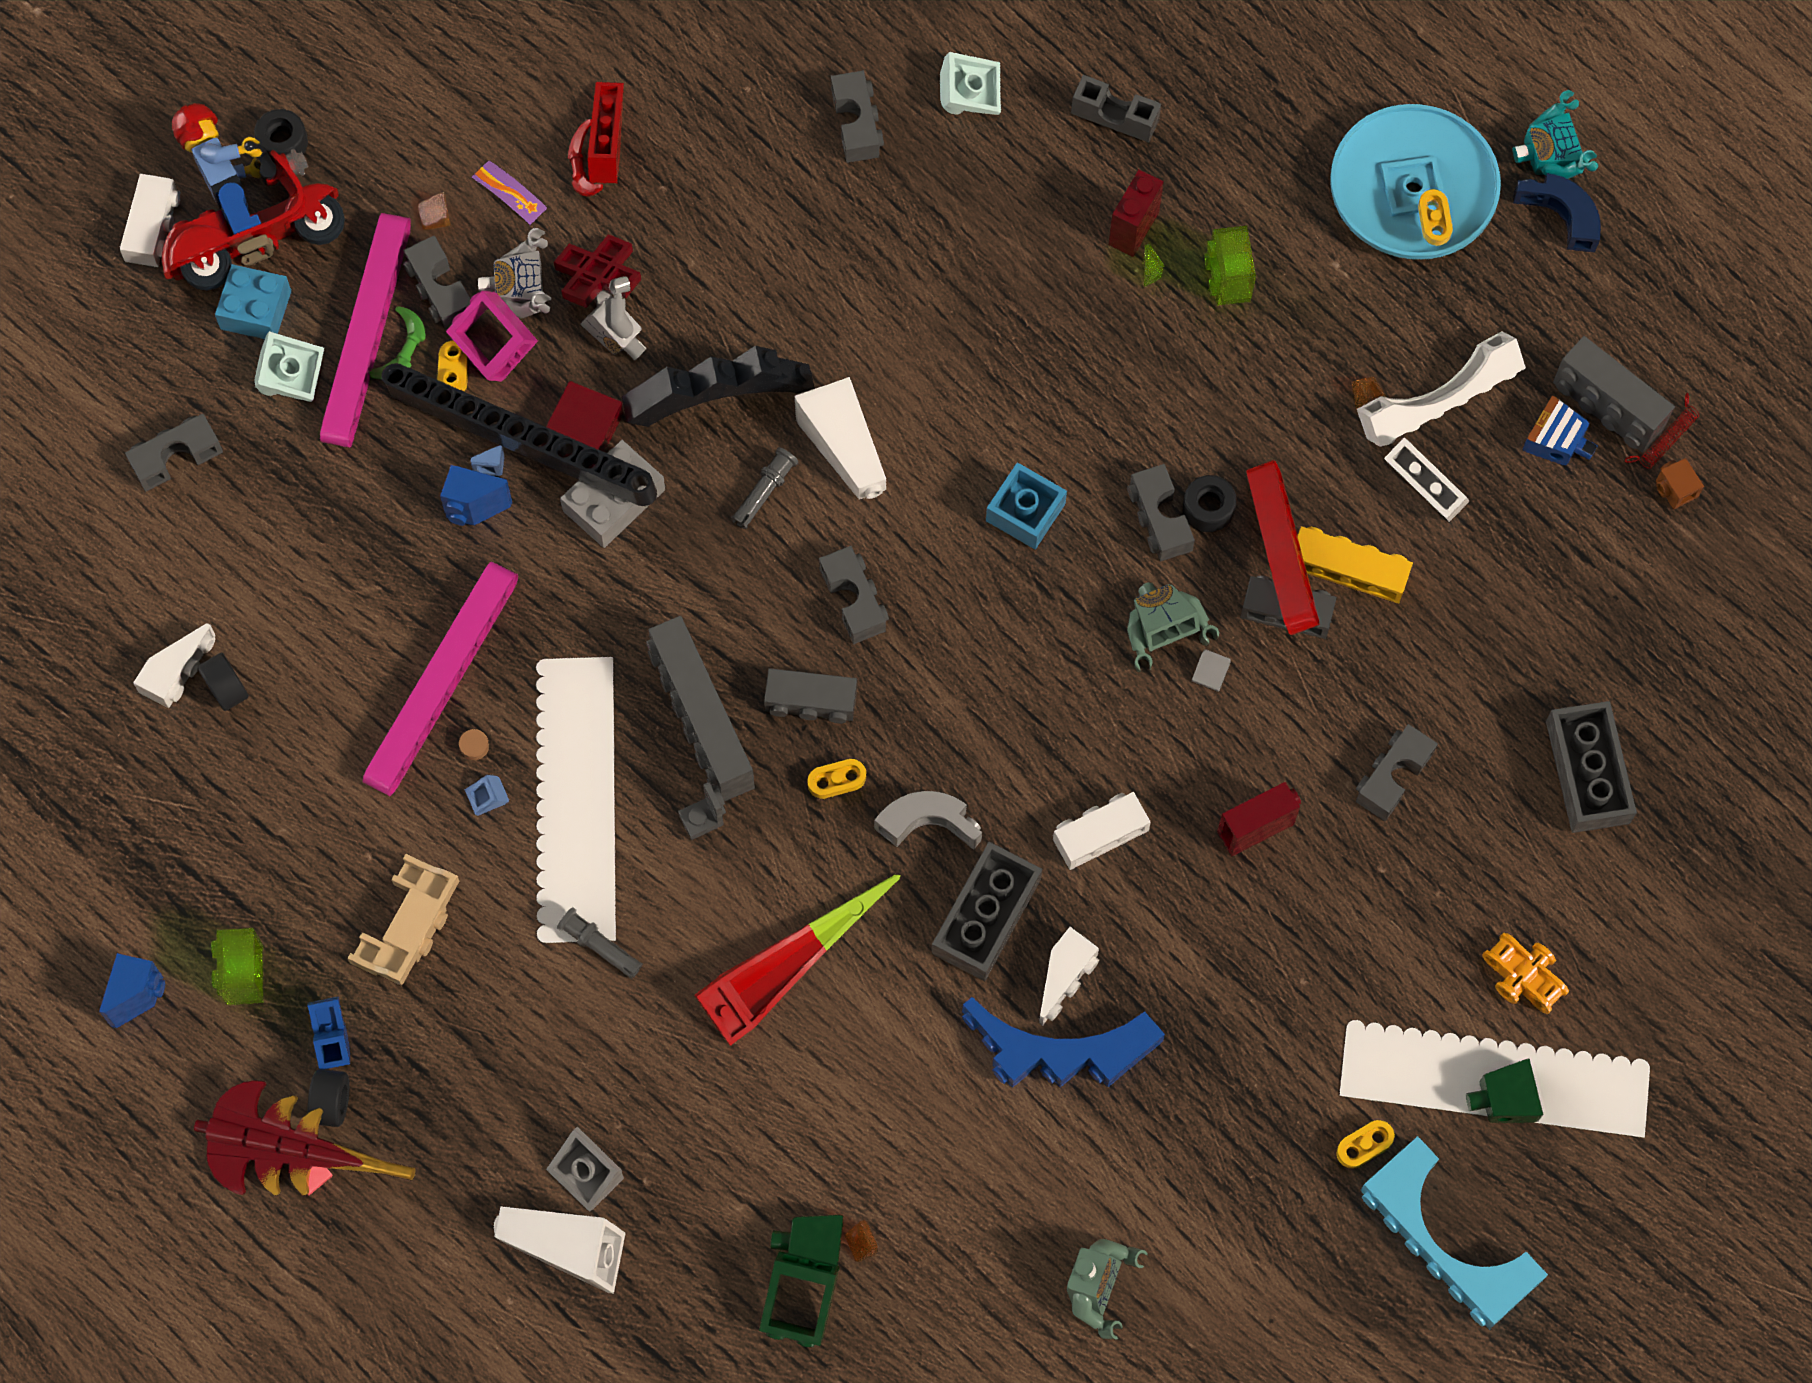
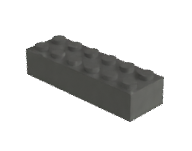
[646,616,755,802]

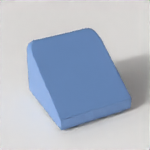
[471,446,504,476]
[464,775,509,816]

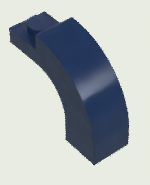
[1513,173,1601,252]

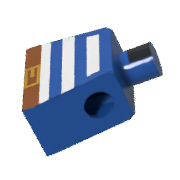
[1522,396,1598,465]

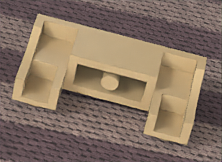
[348,854,460,986]

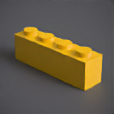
[1298,526,1413,604]

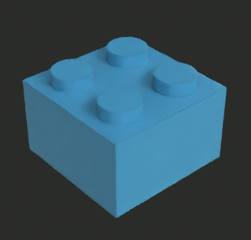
[215,264,291,339]
[986,462,1067,550]

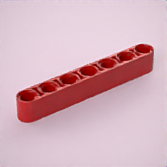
[1246,460,1320,635]

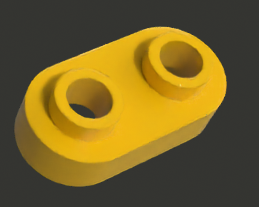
[1418,189,1453,246]
[437,340,469,392]
[808,759,866,799]
[1337,1120,1395,1169]

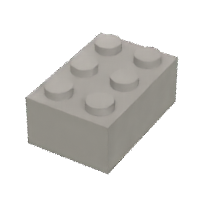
[560,440,665,548]

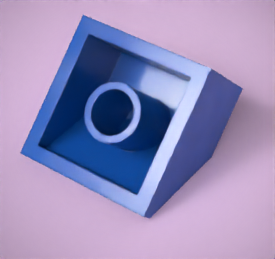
[440,465,512,526]
[99,953,165,1028]

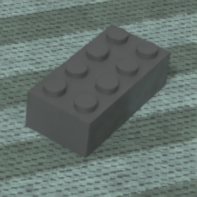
[1553,336,1675,453]
[1546,701,1637,833]
[932,842,1043,982]

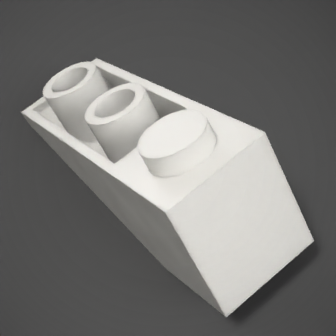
[133,623,216,708]
[1039,927,1099,1026]

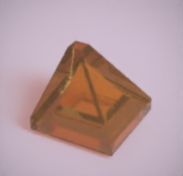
[1352,376,1387,413]

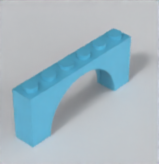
[1360,1136,1548,1330]

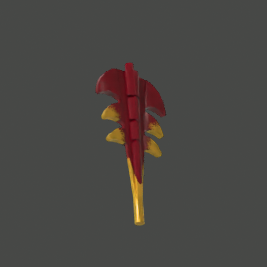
[194,1080,415,1195]

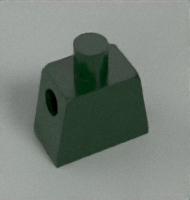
[1466,1058,1544,1123]
[771,1215,844,1266]

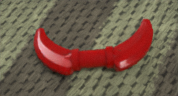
[568,119,603,197]

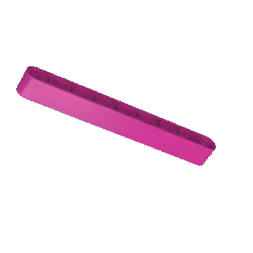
[320,213,411,448]
[363,562,518,796]

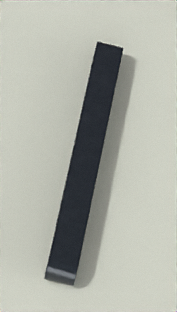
[382,363,657,506]

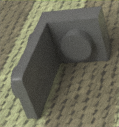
[678,782,726,840]

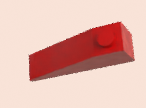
[588,82,624,183]

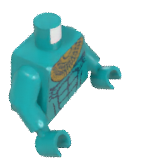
[1513,90,1598,179]

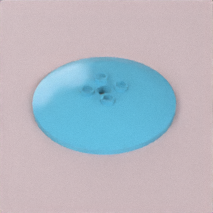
[1330,104,1501,259]

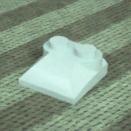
[940,52,1001,115]
[255,331,324,402]

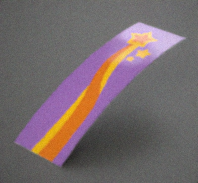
[472,161,547,225]

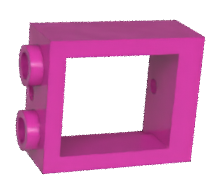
[446,290,538,382]

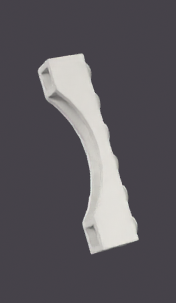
[1357,331,1526,447]

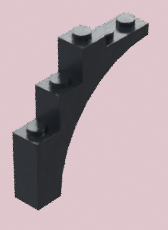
[622,346,815,427]

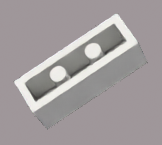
[120,174,180,267]
[1384,437,1469,522]
[1053,792,1151,870]

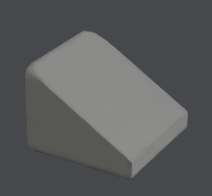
[1192,649,1231,692]

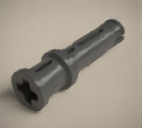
[731,447,799,529]
[557,907,643,980]

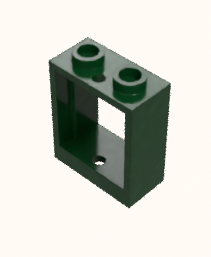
[759,1251,840,1347]

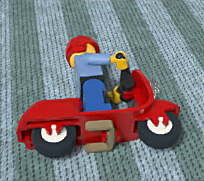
[162,103,345,291]

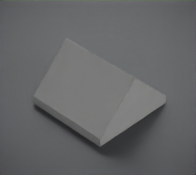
[546,1127,624,1212]

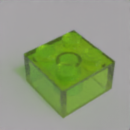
[1205,226,1256,306]
[211,928,264,1005]

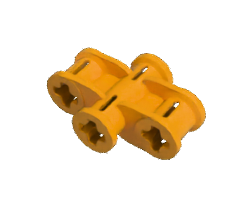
[1482,932,1569,1014]

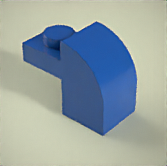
[308,996,350,1069]

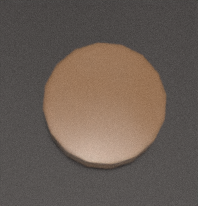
[459,729,489,760]

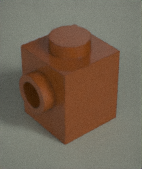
[1656,458,1704,510]

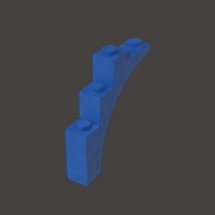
[962,997,1165,1088]

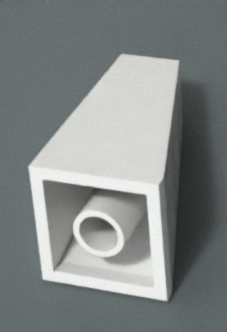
[795,377,886,499]
[494,1207,625,1294]

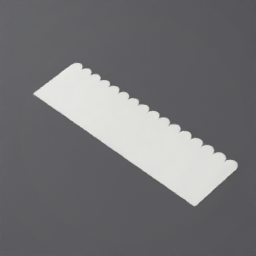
[536,657,616,943]
[1339,1020,1650,1138]

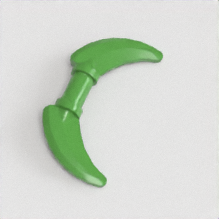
[369,307,426,379]

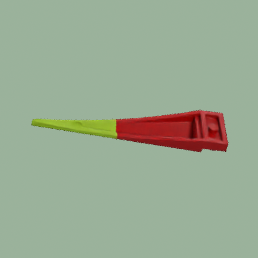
[694,875,900,1046]

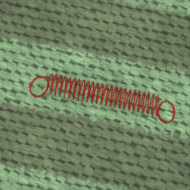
[1625,393,1699,468]

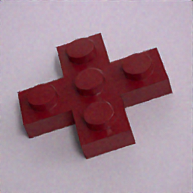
[554,234,641,308]

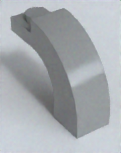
[874,791,982,850]

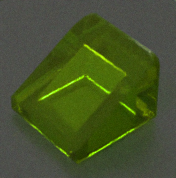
[1143,243,1164,287]

